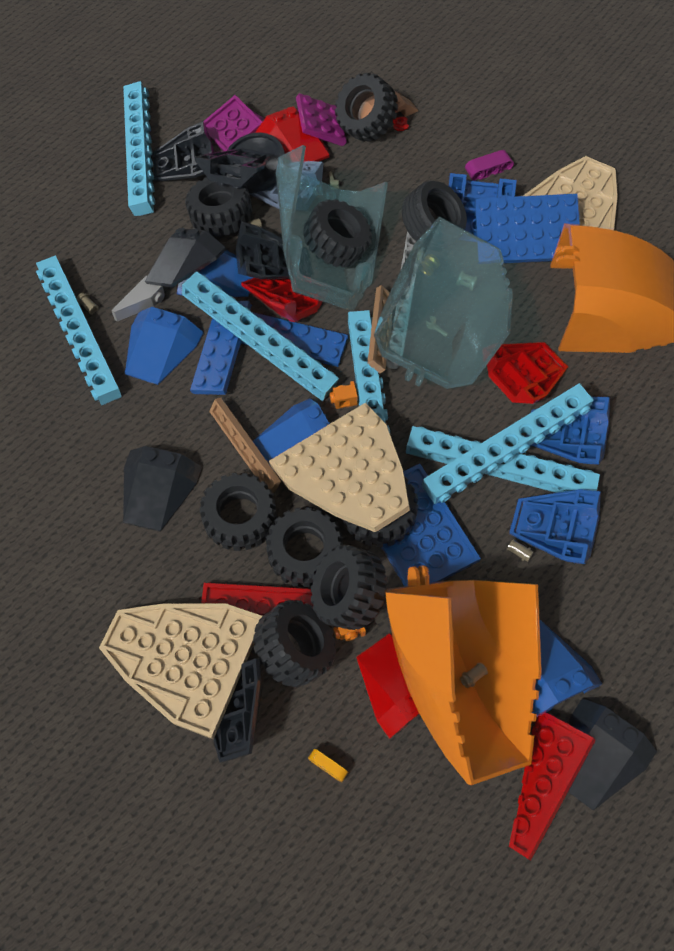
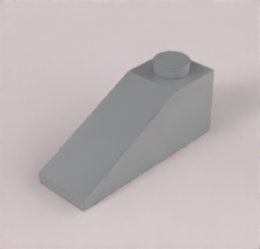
[111,275,165,322]

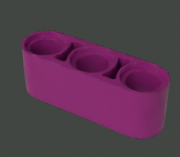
[465,150,514,181]

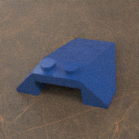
[449,173,517,242]
[177,250,253,297]
[125,307,203,385]
[526,397,610,464]
[253,399,329,472]
[510,489,601,564]
[532,620,602,717]

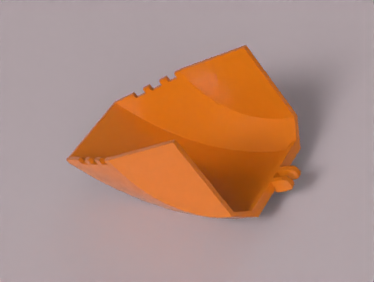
[550,223,674,353]
[386,565,541,785]

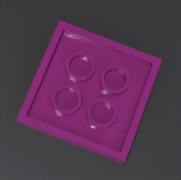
[296,93,346,146]
[203,95,262,151]

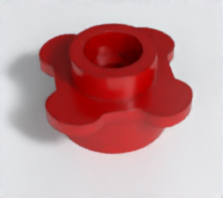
[392,117,409,131]

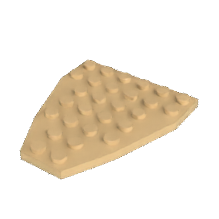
[523,156,617,230]
[269,403,410,532]
[99,604,262,739]

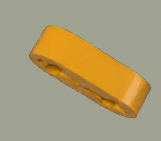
[308,749,348,782]

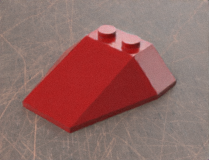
[255,106,329,163]
[241,278,329,322]
[485,342,568,404]
[356,633,420,739]

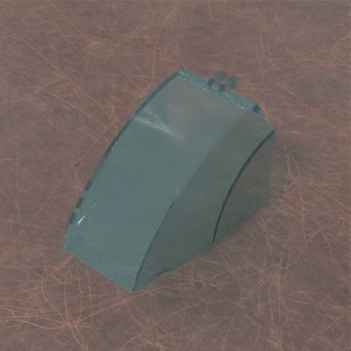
[374,217,513,389]

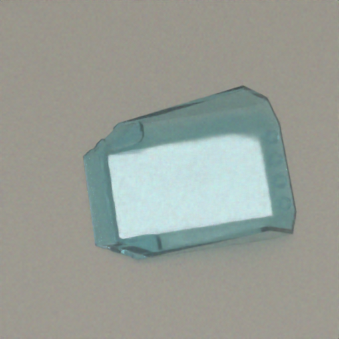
[276,145,388,311]

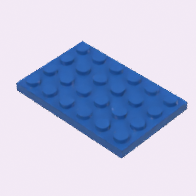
[475,194,580,264]
[381,464,481,586]

